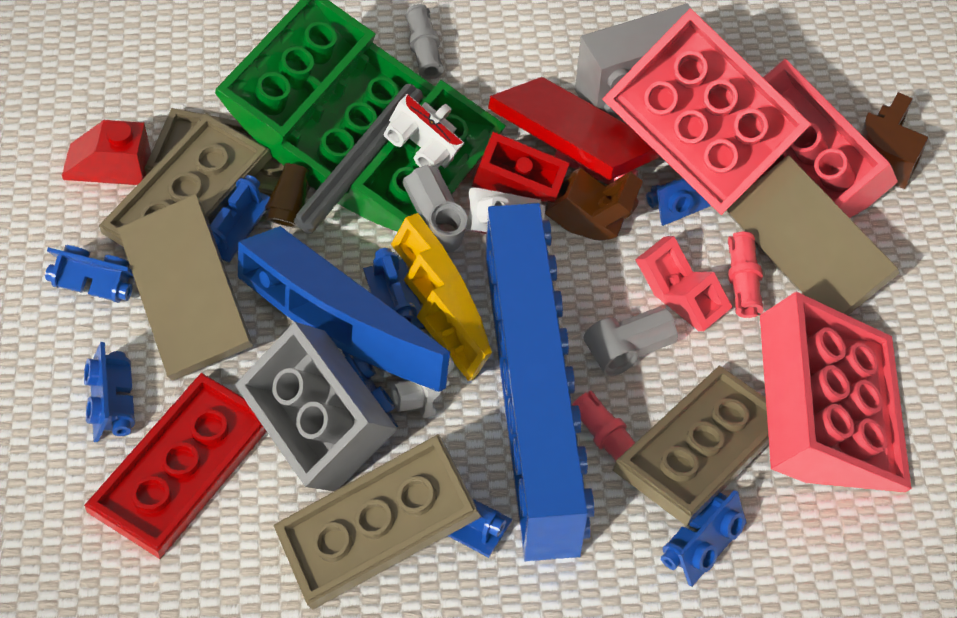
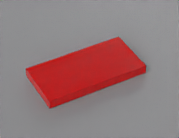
[488,77,661,180]
[84,373,267,559]

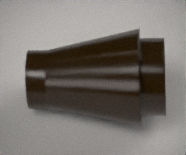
[265,163,309,228]

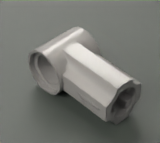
[403,164,468,253]
[583,306,678,376]

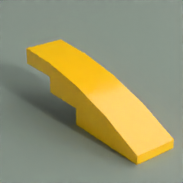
[391,213,492,381]

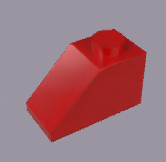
[62,120,151,185]
[471,132,570,202]

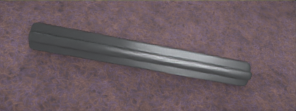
[294,84,423,234]

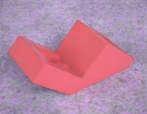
[635,236,733,331]

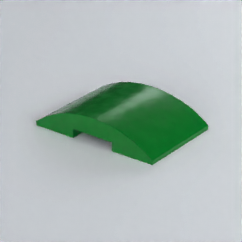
[215,0,506,232]

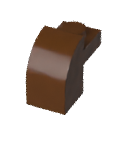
[861,92,929,190]
[545,167,643,241]

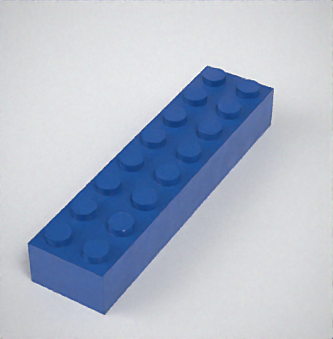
[485,203,594,562]

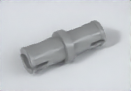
[406,4,444,80]

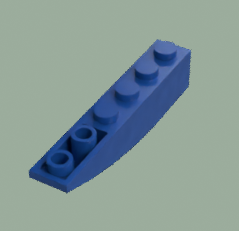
[238,226,450,392]

